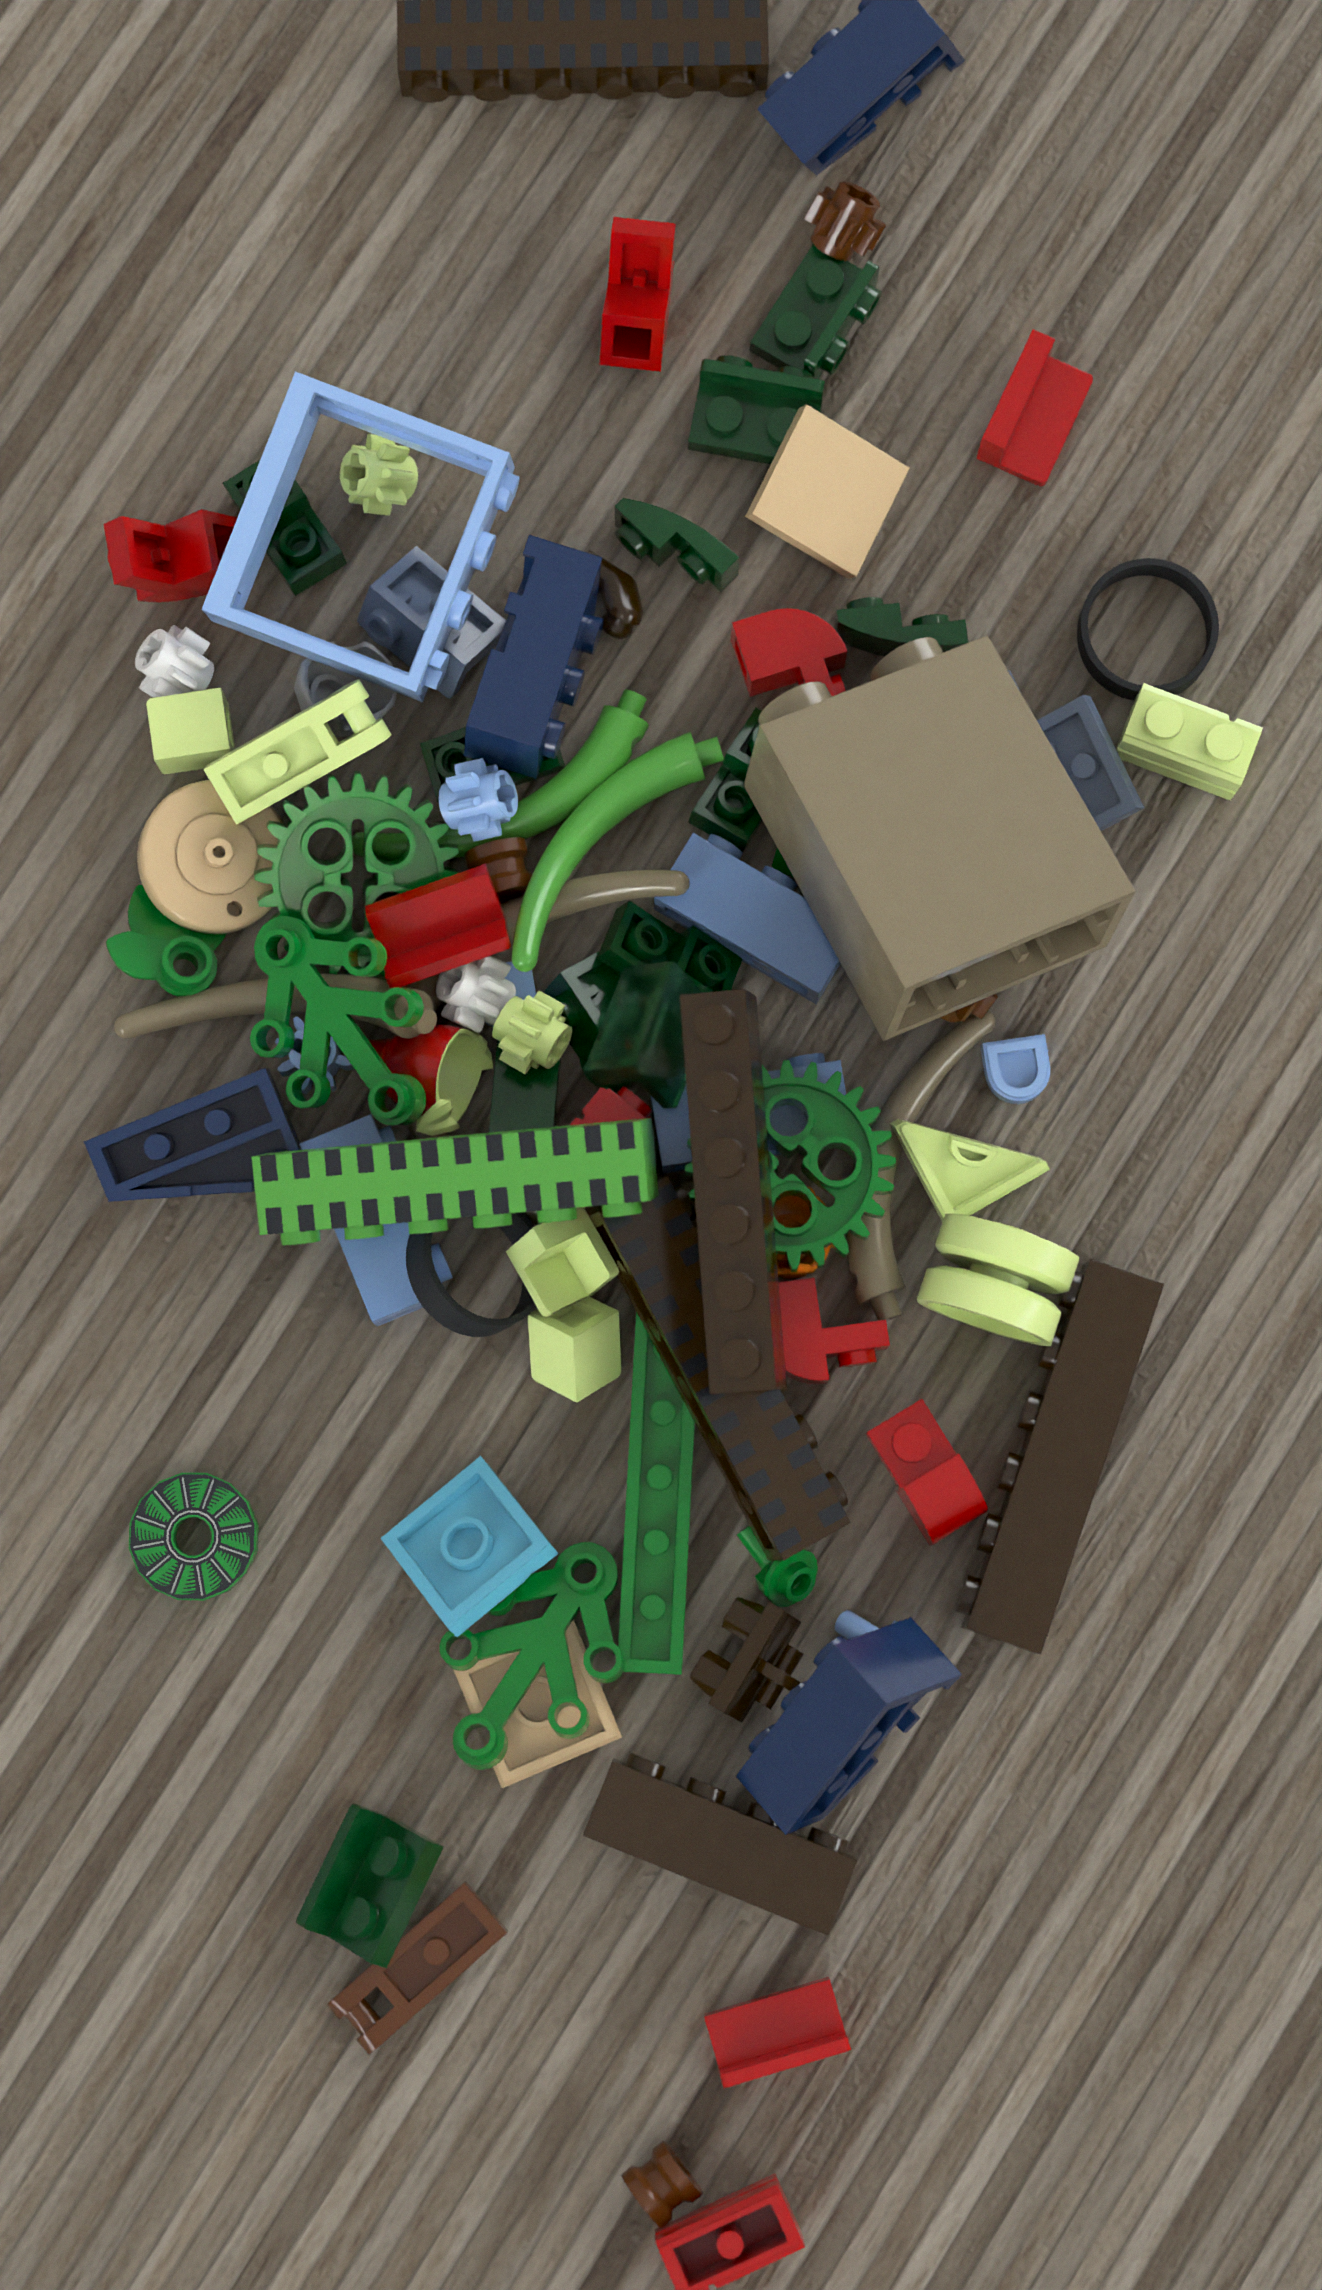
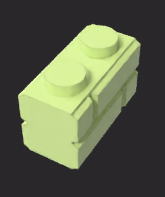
[1116,683,1263,801]

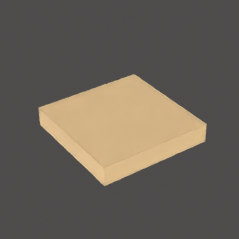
[745,404,910,579]
[453,1619,622,1788]

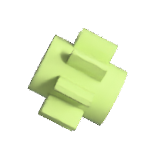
[340,434,418,516]
[492,990,572,1075]

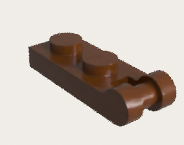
[326,1881,508,2055]

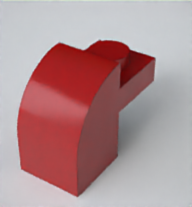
[599,217,676,372]
[103,509,238,602]
[731,608,848,697]
[779,1277,890,1384]
[865,1399,988,1546]

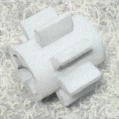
[135,625,214,698]
[436,956,516,1033]

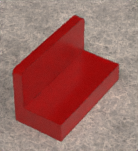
[976,329,1093,487]
[365,864,511,989]
[704,1977,851,2088]

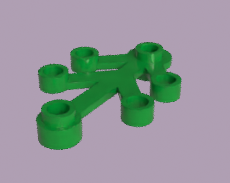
[250,916,426,1126]
[439,1542,625,1770]

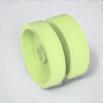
[917,1213,1079,1346]

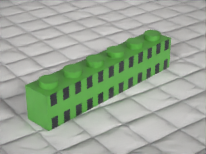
[252,1118,659,1245]

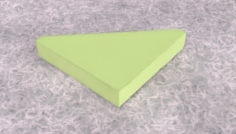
[890,1119,1050,1222]

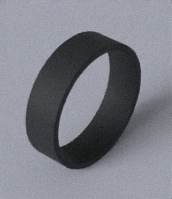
[1077,558,1219,701]
[406,1212,537,1337]

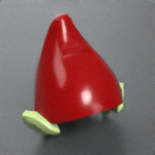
[368,1025,494,1136]

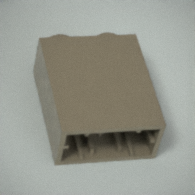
[744,635,1136,1041]

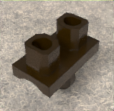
[690,1597,804,1723]

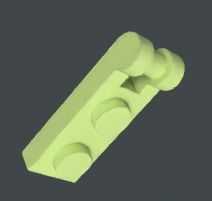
[203,679,392,825]

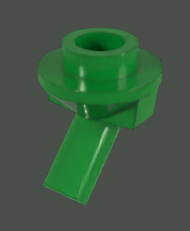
[736,1525,818,1608]

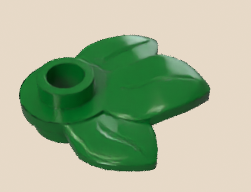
[106,885,227,996]

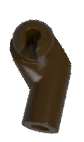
[586,550,643,639]

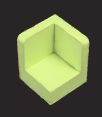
[146,688,235,774]
[506,1207,619,1317]
[528,1297,621,1403]

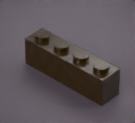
[583,1752,857,1936]

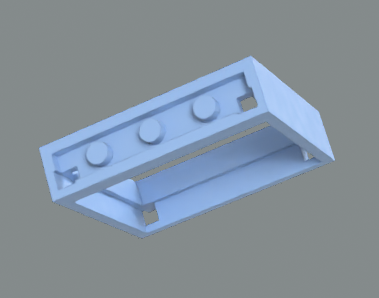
[201,371,520,702]

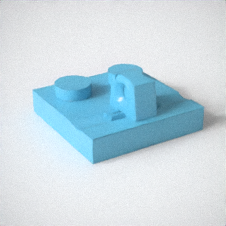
[380,1456,558,1637]

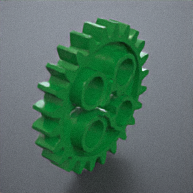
[254,771,460,976]
[685,1060,896,1272]

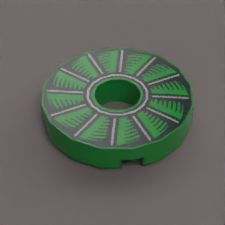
[129,1473,259,1601]

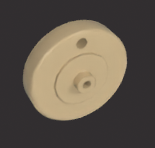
[137,780,284,934]

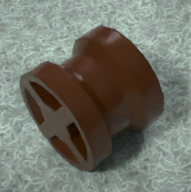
[464,837,532,903]
[621,2140,703,2228]

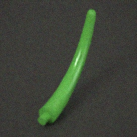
[352,689,649,860]
[512,731,724,972]

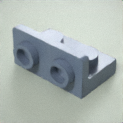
[357,546,506,699]

